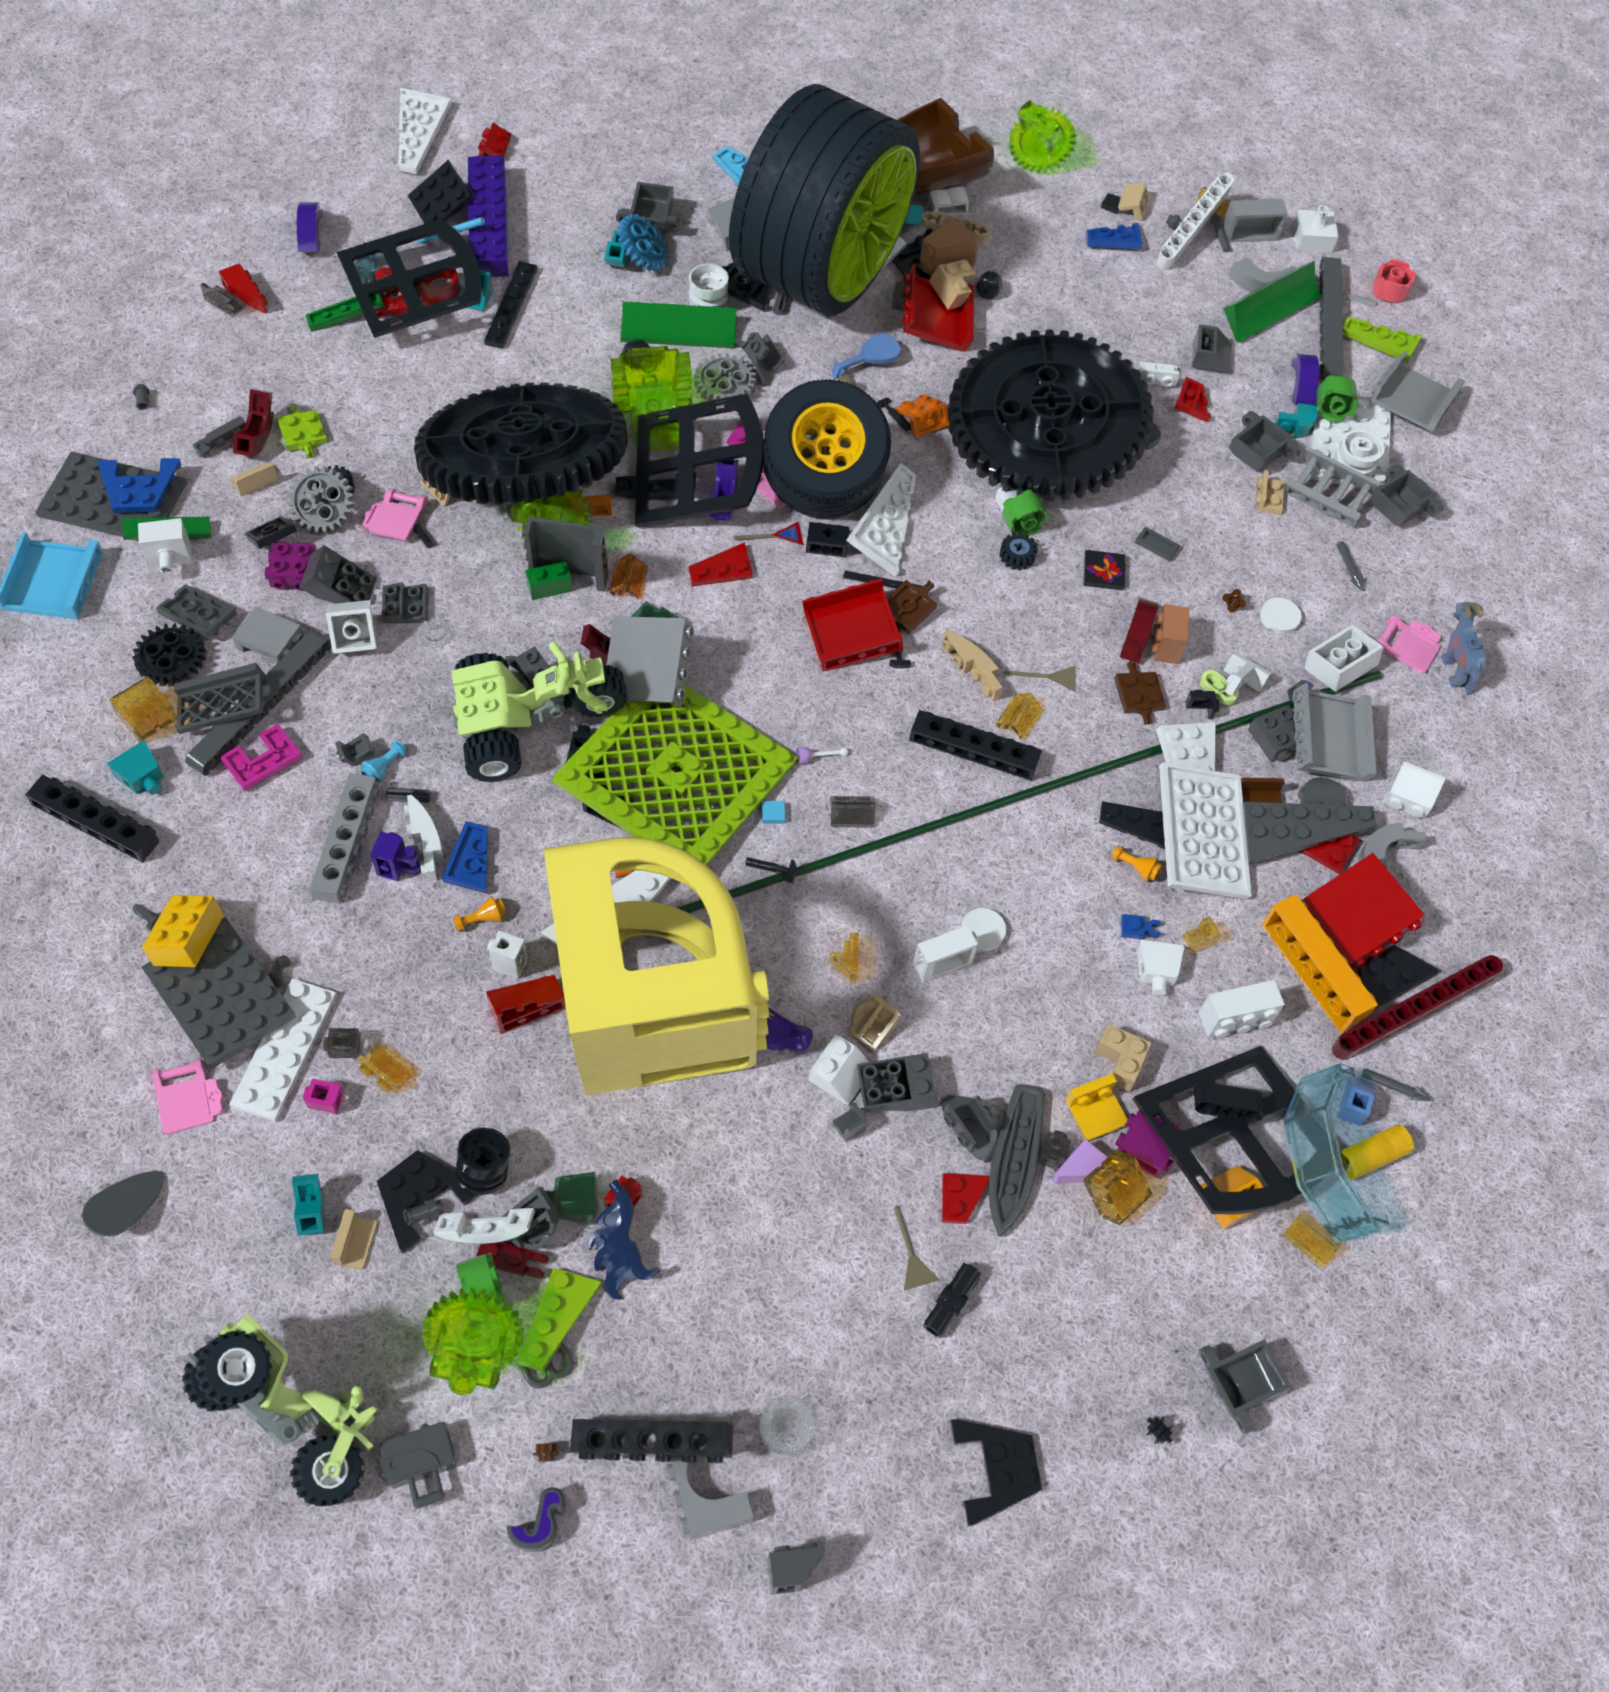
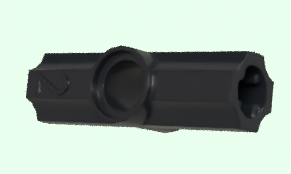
[923,1263,982,1339]

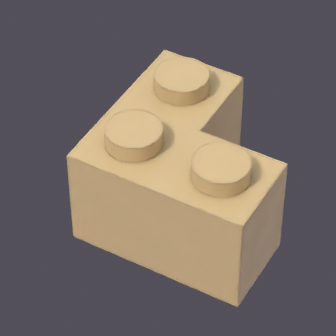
[929,259,976,310]
[1094,1023,1151,1092]

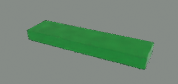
[305,293,384,332]
[122,517,211,540]

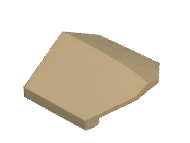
[849,995,902,1052]

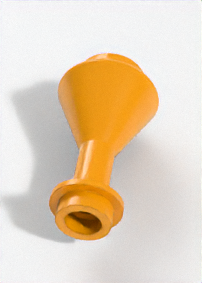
[1111,846,1163,882]
[453,896,506,931]

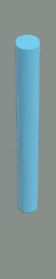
[418,217,485,244]

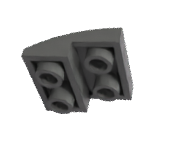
[382,582,429,624]

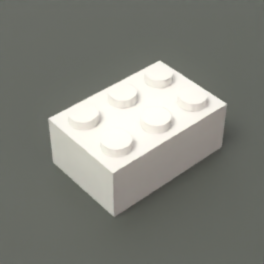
[1304,625,1384,692]
[1198,980,1285,1038]

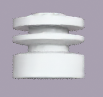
[689,264,729,307]

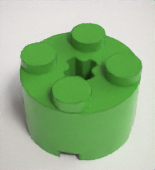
[1317,375,1358,422]
[1002,490,1049,537]
[456,1253,505,1313]

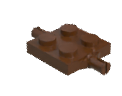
[887,580,937,634]
[1114,661,1166,725]

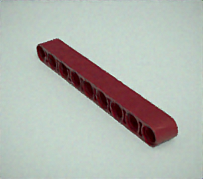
[1332,955,1503,1060]

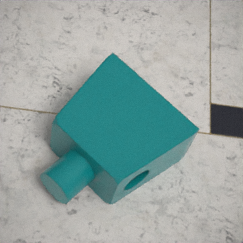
[107,740,164,795]

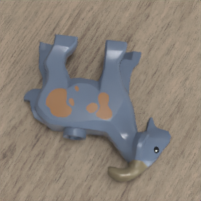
[1441,602,1486,695]

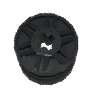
[455,1127,511,1195]

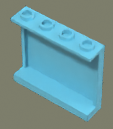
[0,531,103,620]

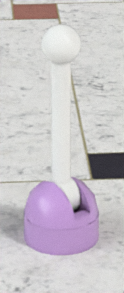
[796,746,848,764]

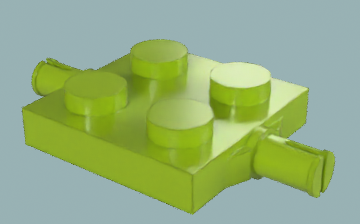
[277,404,327,459]

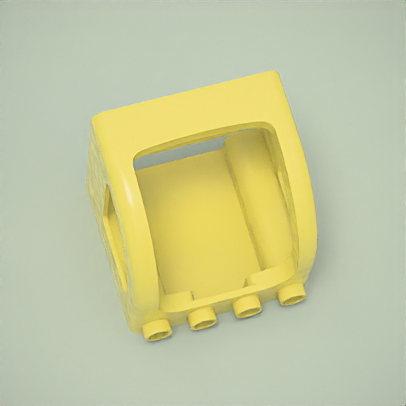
[544,837,769,1095]

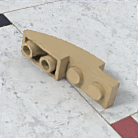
[942,630,1003,701]

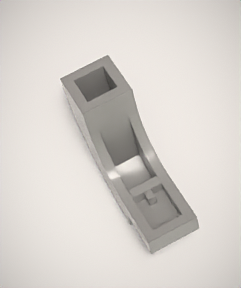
[1229,258,1296,292]
[1358,823,1427,869]

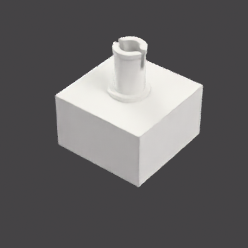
[1293,205,1338,253]
[138,518,192,575]
[326,600,377,654]

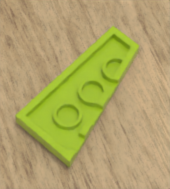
[1342,317,1422,363]
[518,1267,602,1372]

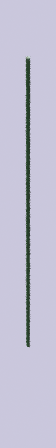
[677,671,1381,913]

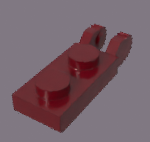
[476,1242,550,1279]

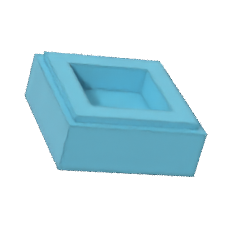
[762,801,785,824]

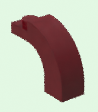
[233,389,274,457]
[1120,597,1159,663]
[580,624,611,665]

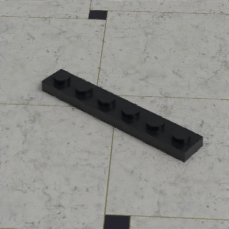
[484,261,537,349]

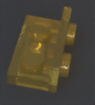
[357,1043,415,1094]

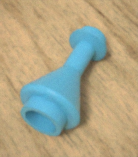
[360,741,406,782]

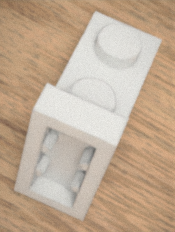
[1223,652,1271,696]

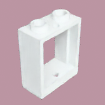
[913,925,979,982]

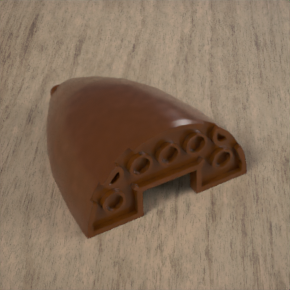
[897,98,994,193]

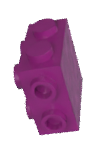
[265,542,317,591]
[1115,1110,1183,1178]

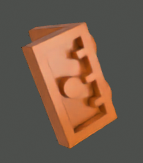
[895,394,949,438]

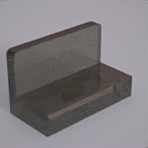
[200,283,246,318]
[830,796,876,828]

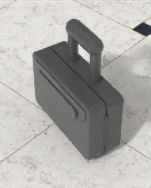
[378,1422,457,1509]

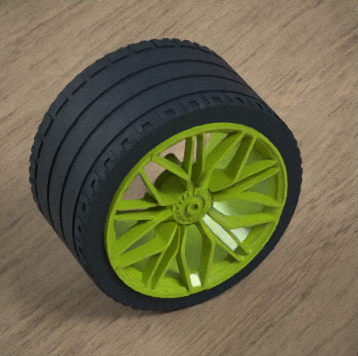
[729,84,920,316]

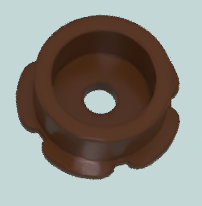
[533,1443,560,1462]

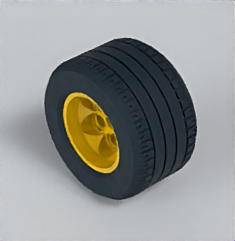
[763,379,891,518]

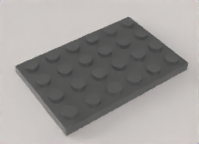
[35,451,187,541]
[142,917,296,1070]

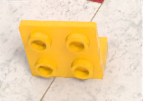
[1065,1073,1128,1142]

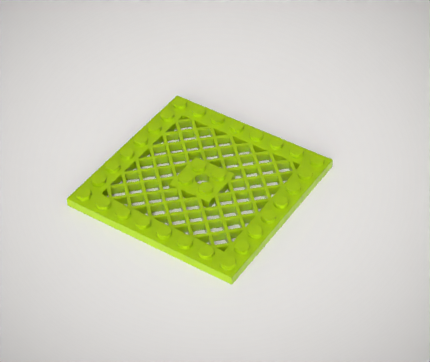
[552,684,798,866]

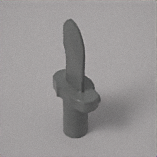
[133,904,161,931]

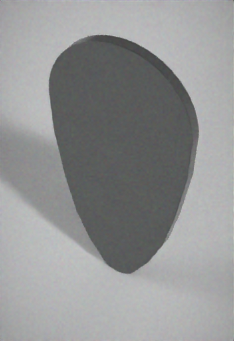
[82,1171,164,1236]

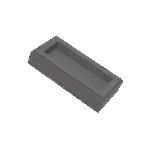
[1135,527,1180,562]

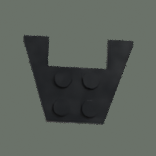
[892,227,933,280]
[377,1150,478,1254]
[950,1419,1042,1527]

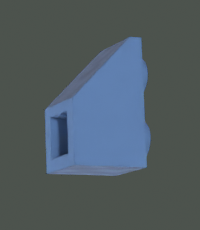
[1338,1075,1375,1126]

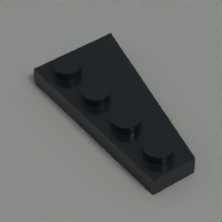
[1099,801,1165,849]

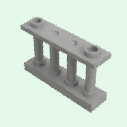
[1284,448,1380,528]

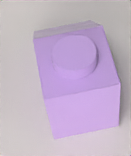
[1052,1139,1108,1184]

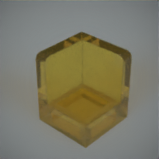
[1182,916,1221,954]

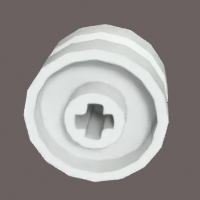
[1334,429,1384,476]

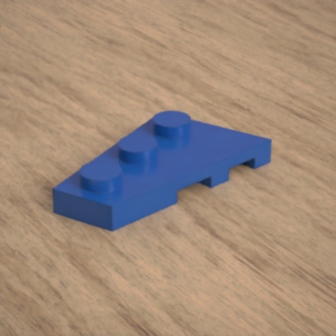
[1086,222,1142,250]
[442,821,488,893]

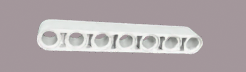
[1156,172,1234,269]

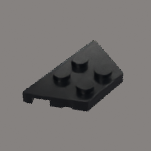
[722,262,767,311]
[1358,945,1438,1010]

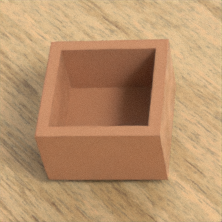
[1151,604,1189,664]

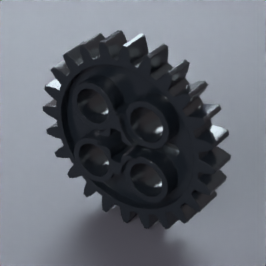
[132,623,207,686]

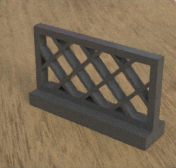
[174,663,266,734]

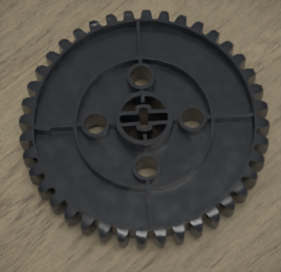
[948,329,1154,501]
[414,382,628,505]

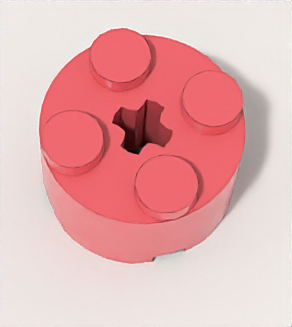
[1372,259,1416,303]

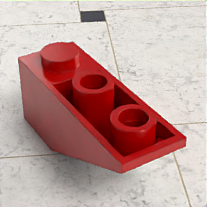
[218,263,268,314]

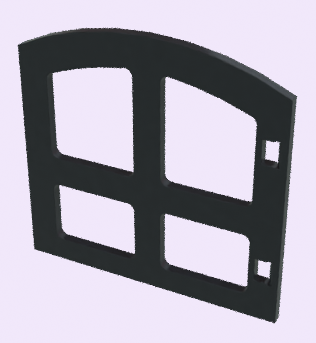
[337,219,482,338]
[635,393,764,528]
[1132,1046,1343,1214]

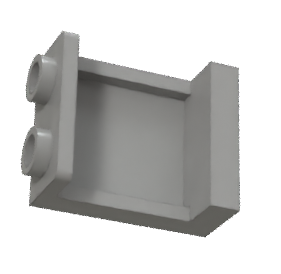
[232,607,304,664]

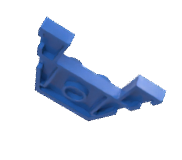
[98,458,181,513]

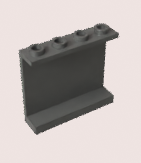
[522,516,609,592]

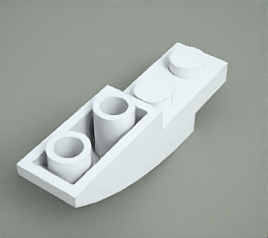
[404,795,444,882]

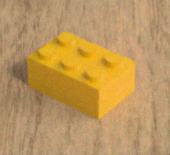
[142,895,224,967]

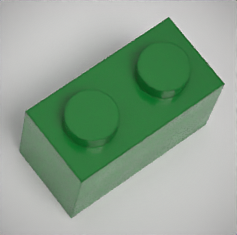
[525,561,572,600]

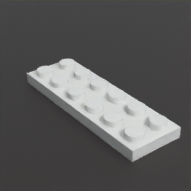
[229,979,337,1122]

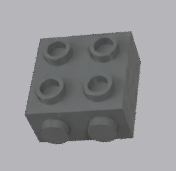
[1248,705,1296,762]

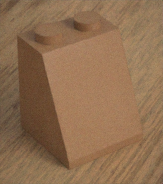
[919,218,980,276]

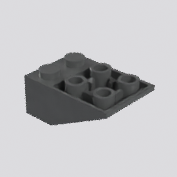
[299,545,377,604]
[857,1053,936,1111]

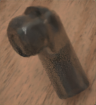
[268,955,290,989]

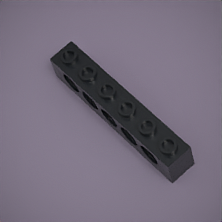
[909,710,1042,781]
[25,774,159,863]
[570,1419,734,1463]

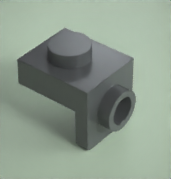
[335,733,375,766]

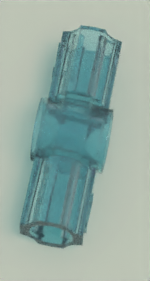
[355,242,377,284]

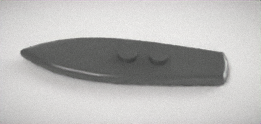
[988,1084,1045,1237]

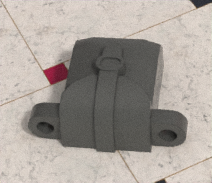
[616,182,681,232]
[1229,411,1301,472]
[1370,464,1443,526]
[1199,1339,1291,1435]

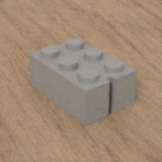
[1222,199,1288,243]

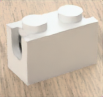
[487,930,528,979]

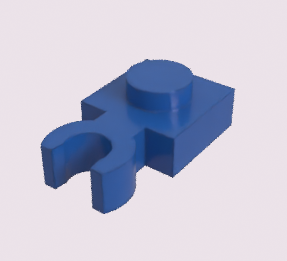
[1121,914,1161,939]

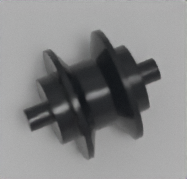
[1146,1416,1173,1445]

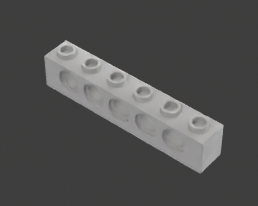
[310,773,380,904]

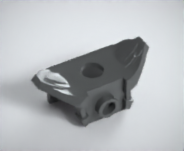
[736,332,786,386]
[504,646,550,689]
[942,1095,998,1163]

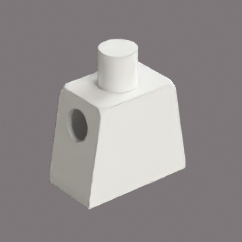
[1136,940,1184,996]

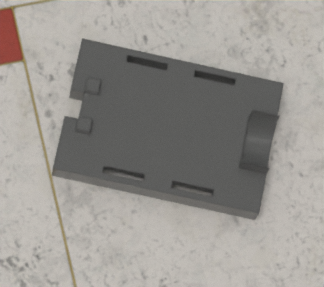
[156,584,237,639]

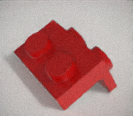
[477,123,512,156]

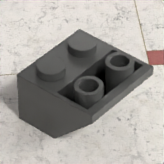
[1192,324,1232,373]
[767,1542,825,1595]

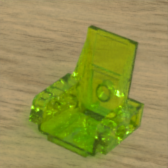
[610,346,692,453]

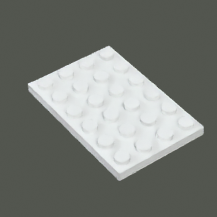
[1309,395,1391,488]
[1159,762,1251,899]

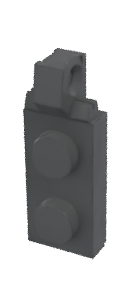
[193,416,245,457]

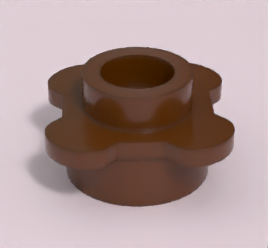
[1223,589,1246,613]

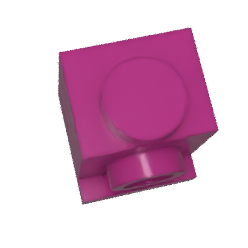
[303,1079,344,1115]

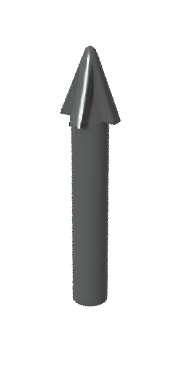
[1211,212,1230,253]
[1337,541,1363,590]
[1361,1068,1431,1101]

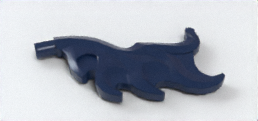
[587,1179,661,1300]

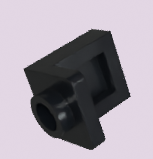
[1185,690,1220,720]

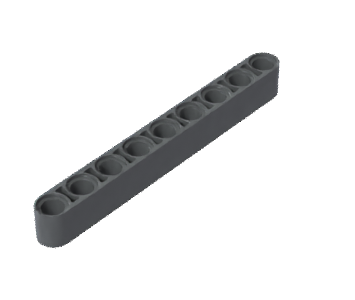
[1319,256,1343,380]
[185,629,332,776]

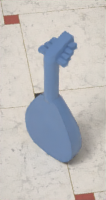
[832,333,901,379]

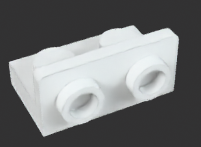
[1138,361,1179,387]

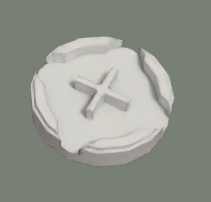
[1260,598,1302,634]
[961,908,1006,951]

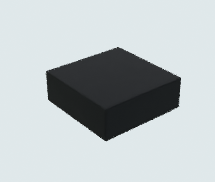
[1100,193,1121,214]

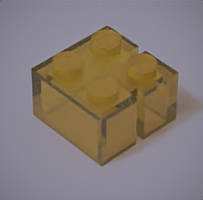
[109,676,177,742]
[1083,1150,1153,1225]

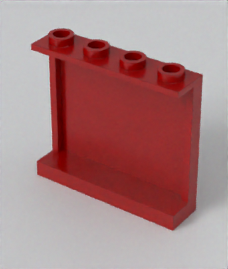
[902,265,974,352]
[802,579,904,672]
[1302,853,1425,970]

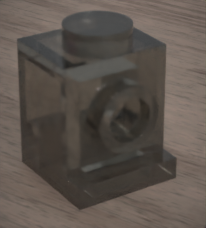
[323,1028,361,1059]
[1038,1130,1071,1171]

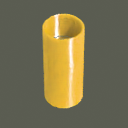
[1337,1125,1414,1180]

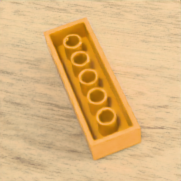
[1262,894,1378,1034]

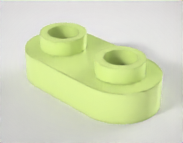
[1200,670,1239,705]

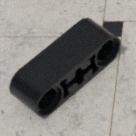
[1194,1082,1264,1122]

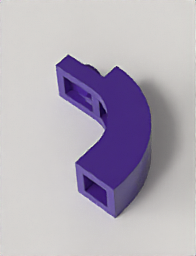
[296,202,323,252]
[1291,353,1319,405]
[710,459,739,520]

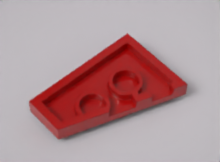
[688,542,753,587]

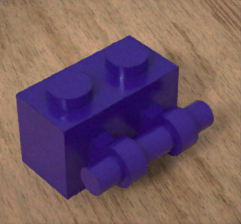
[370,831,421,881]

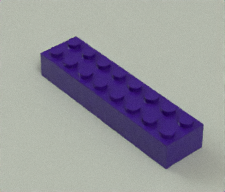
[468,156,509,277]

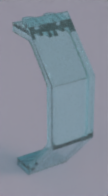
[1284,1063,1389,1244]

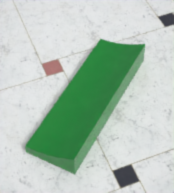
[1223,260,1320,342]
[620,301,736,349]

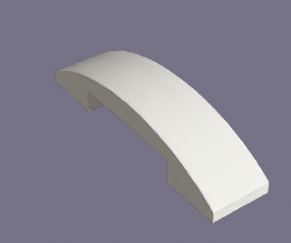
[433,1208,535,1244]

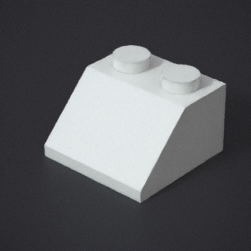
[1383,761,1446,819]
[809,1034,869,1106]

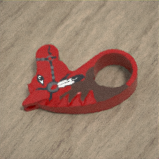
[375,262,461,319]

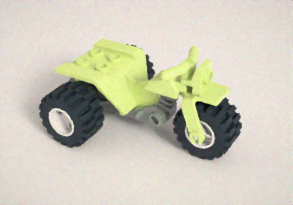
[452,642,627,782]
[182,1314,377,1506]

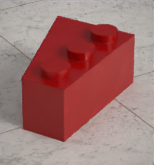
[486,974,566,1034]

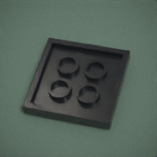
[407,160,474,224]

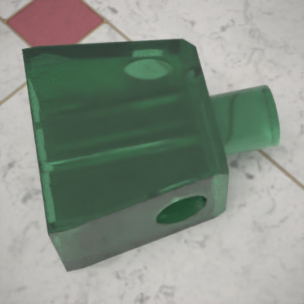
[545,1172,596,1225]

